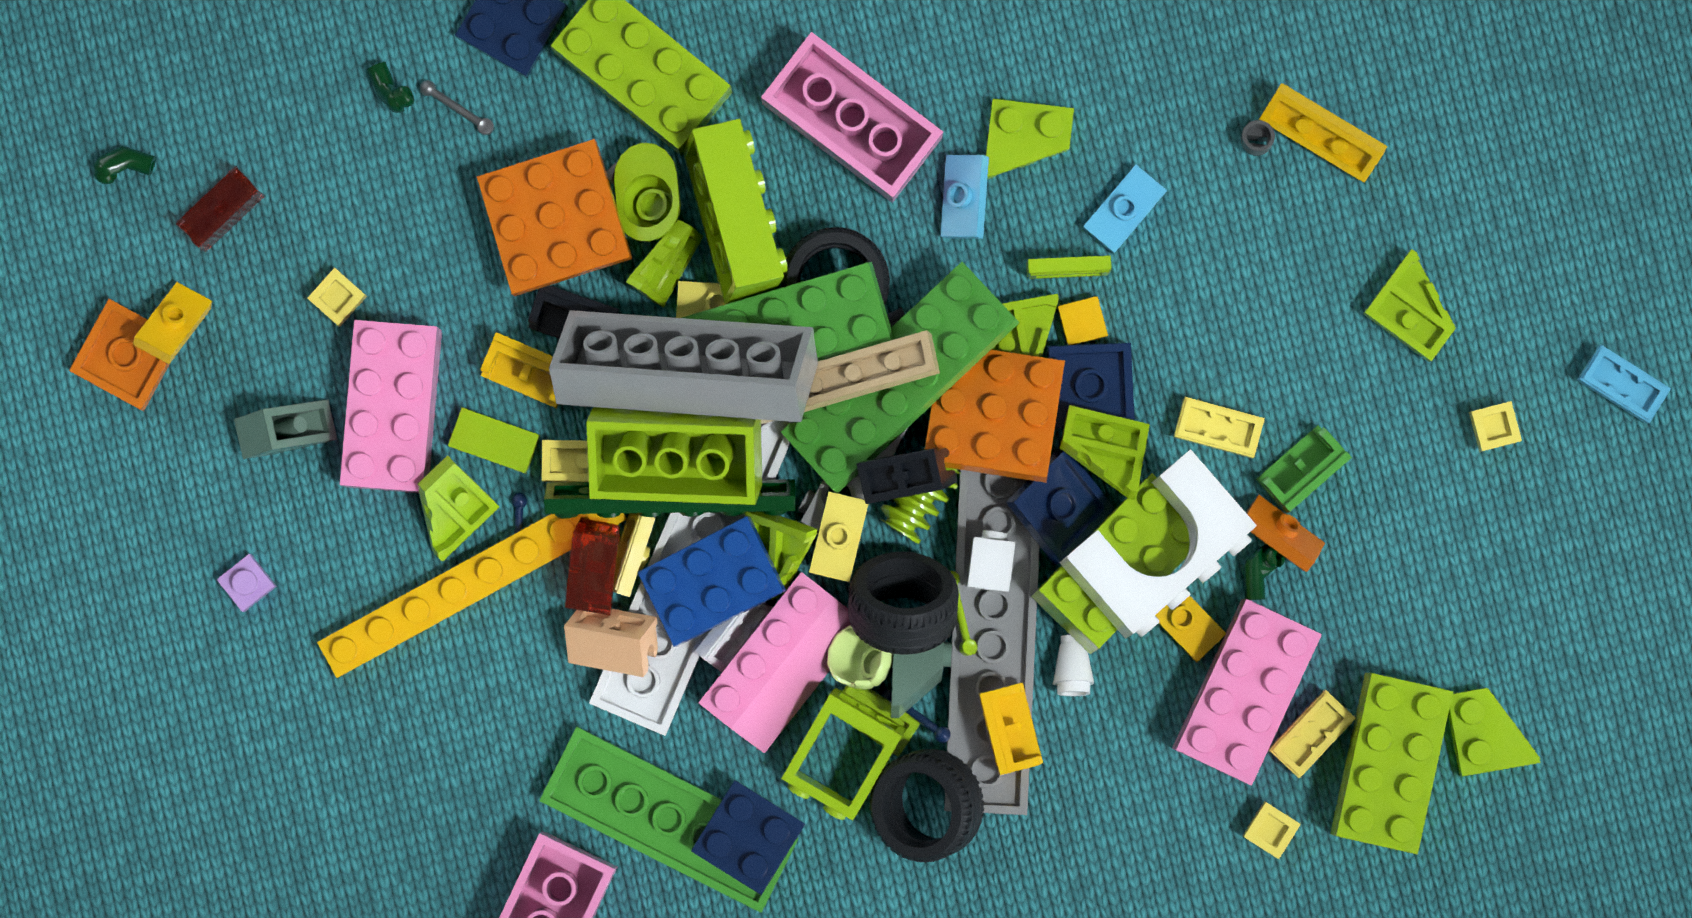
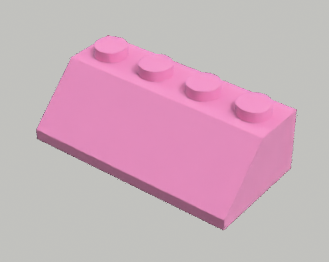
[698,572,850,753]

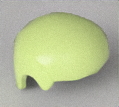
[827,625,893,690]

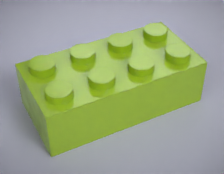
[551,0,732,156]
[683,119,787,305]
[586,407,762,505]
[1031,473,1190,654]
[1330,673,1453,855]

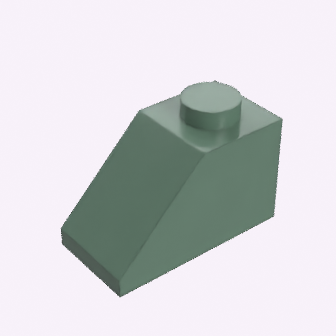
[234,400,337,459]
[891,642,952,718]

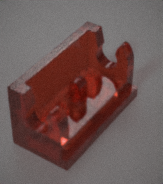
[175,166,265,252]
[565,517,620,615]

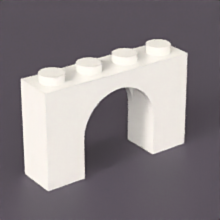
[1059,449,1257,639]

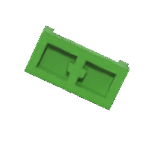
[1255,425,1352,513]

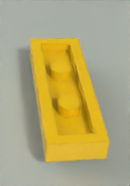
[1259,83,1387,183]

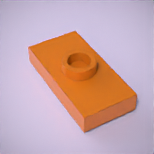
[1246,495,1325,572]

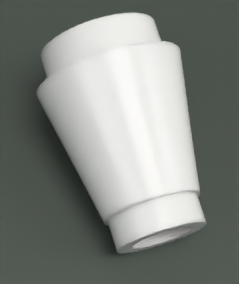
[1053,635,1094,696]

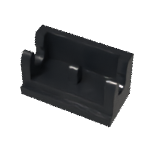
[528,285,621,339]
[856,447,957,504]

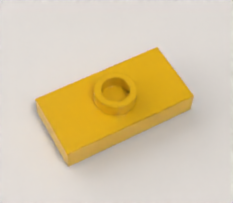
[133,282,212,364]
[1155,596,1227,662]

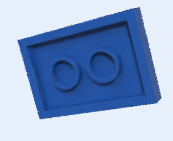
[638,516,786,647]

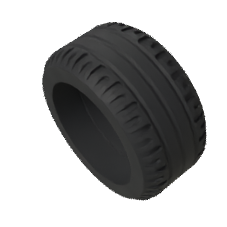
[781,227,890,306]
[848,552,959,655]
[870,749,984,862]

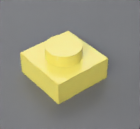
[307,268,367,327]
[1469,401,1522,452]
[1243,801,1301,859]

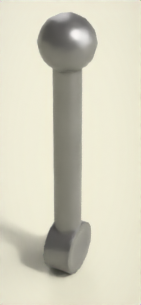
[420,80,494,135]

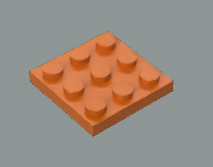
[477,139,632,296]
[925,350,1065,483]

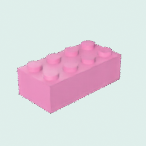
[761,32,943,203]
[340,320,442,493]
[1172,599,1322,786]
[499,831,618,918]

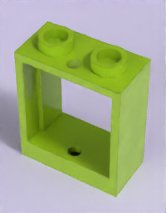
[781,687,906,821]

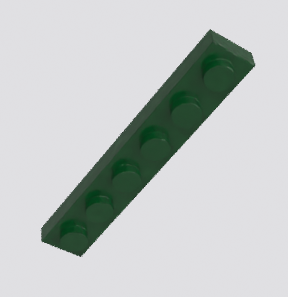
[544,479,796,518]

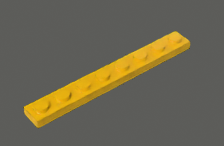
[317,513,627,678]

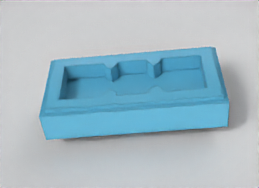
[940,155,989,239]
[1083,165,1167,254]
[1577,345,1671,424]

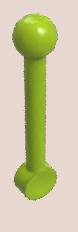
[950,571,977,656]

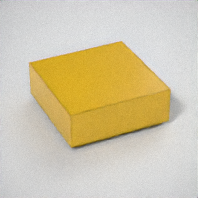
[1057,296,1108,346]

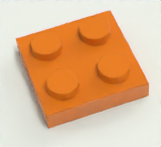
[69,299,170,411]

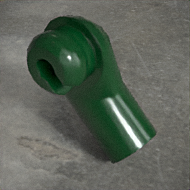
[367,62,414,113]
[94,146,156,184]
[1243,545,1286,600]

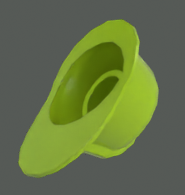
[614,143,681,242]

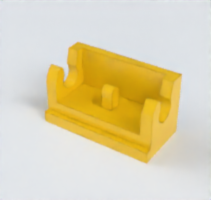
[480,332,559,409]
[978,682,1043,775]

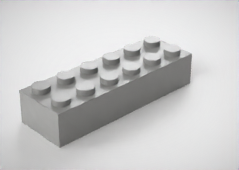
[549,310,818,422]

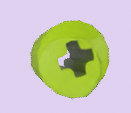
[880,449,962,544]

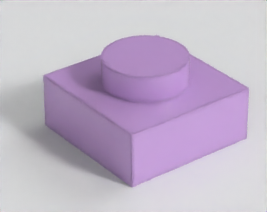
[217,554,277,612]

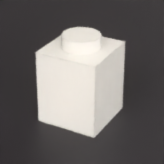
[966,530,1015,593]

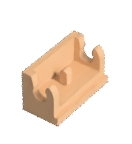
[564,603,658,677]

